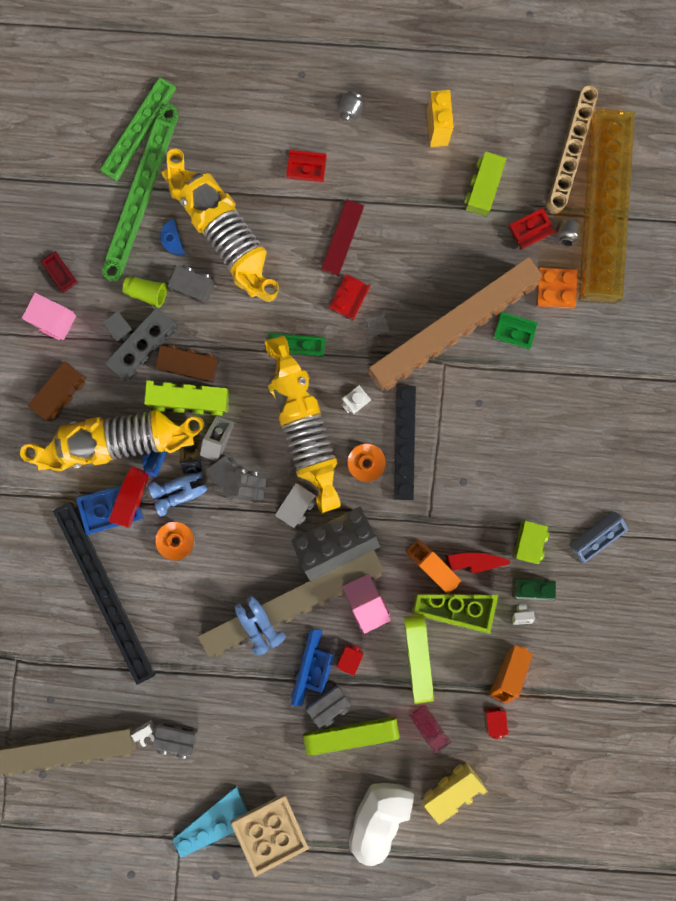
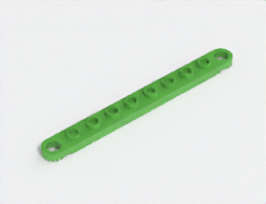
[102,104,179,282]

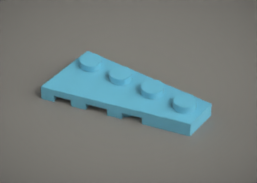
[173,786,248,858]

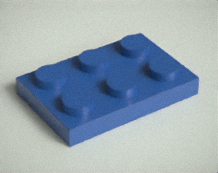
[76,485,144,535]

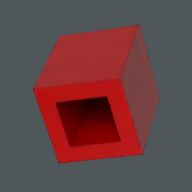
[336,643,364,676]
[483,707,509,739]

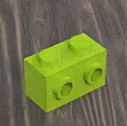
[513,521,549,564]

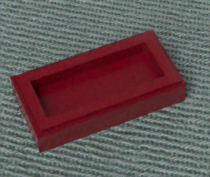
[40,251,78,293]

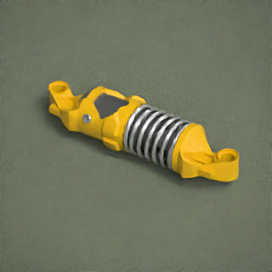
[162,149,279,302]
[265,335,341,513]
[20,410,204,471]

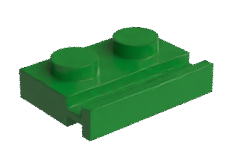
[493,312,538,350]

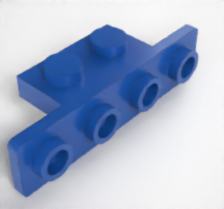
[291,629,334,706]

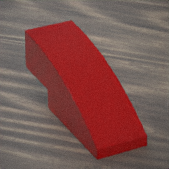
[108,466,149,527]
[446,552,510,574]

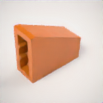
[405,539,461,594]
[488,645,533,704]

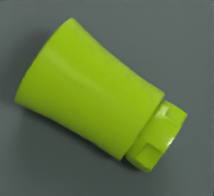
[122,276,167,308]

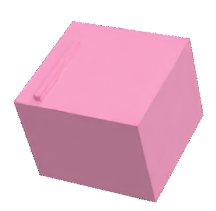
[22,293,76,341]
[342,574,391,634]

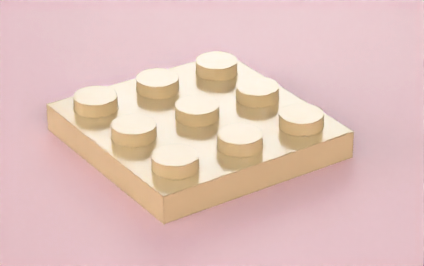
[231,793,309,877]

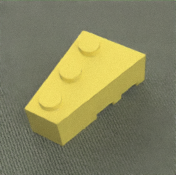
[422,762,487,824]

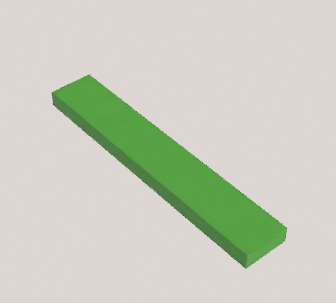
[100,77,176,181]

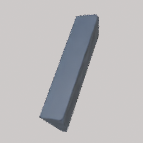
[570,512,629,564]

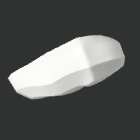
[349,783,414,866]

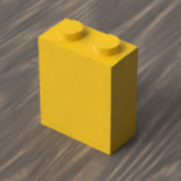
[426,90,454,147]

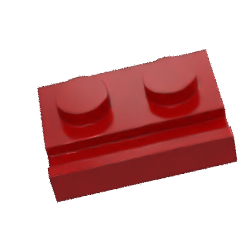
[286,150,327,183]
[508,208,556,250]
[329,274,370,321]

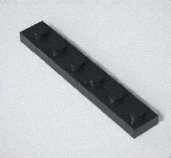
[394,385,416,500]

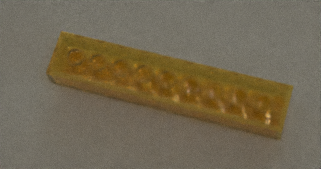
[579,108,635,304]

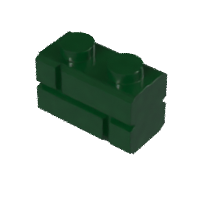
[512,578,556,601]

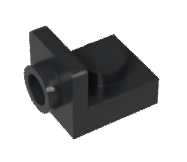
[180,443,202,474]

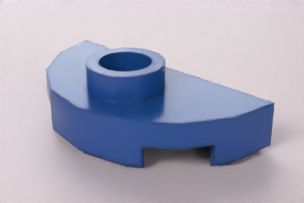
[160,218,185,256]
[142,451,168,478]

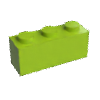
[464,151,507,217]

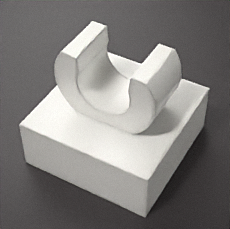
[512,603,535,625]
[131,720,155,747]

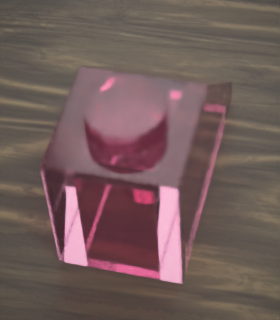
[409,704,452,754]

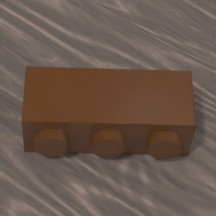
[155,344,219,383]
[27,361,87,422]

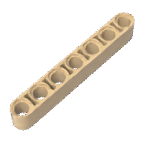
[546,86,598,215]

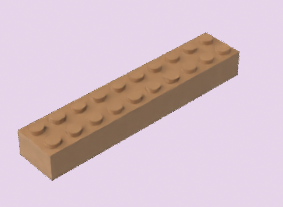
[368,257,543,391]

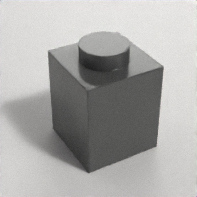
[102,311,134,344]

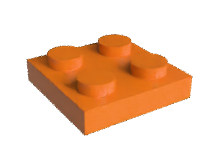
[536,268,578,309]

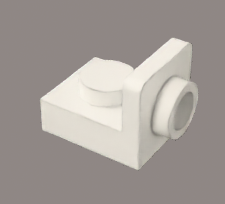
[341,385,371,415]

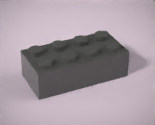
[291,506,380,581]

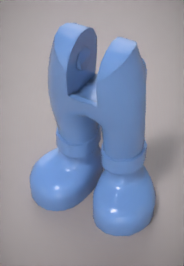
[148,472,208,517]
[235,596,286,656]

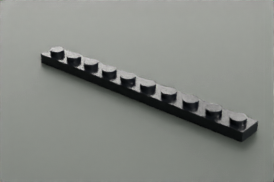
[53,502,156,685]

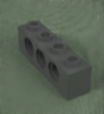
[105,307,177,381]

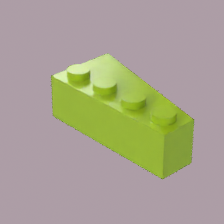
[145,381,229,416]
[411,595,498,634]

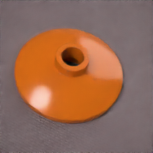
[348,444,386,482]
[155,522,194,561]

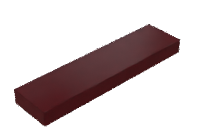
[321,199,364,277]

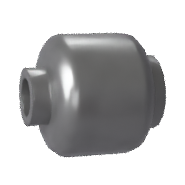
[337,90,364,122]
[555,218,582,247]

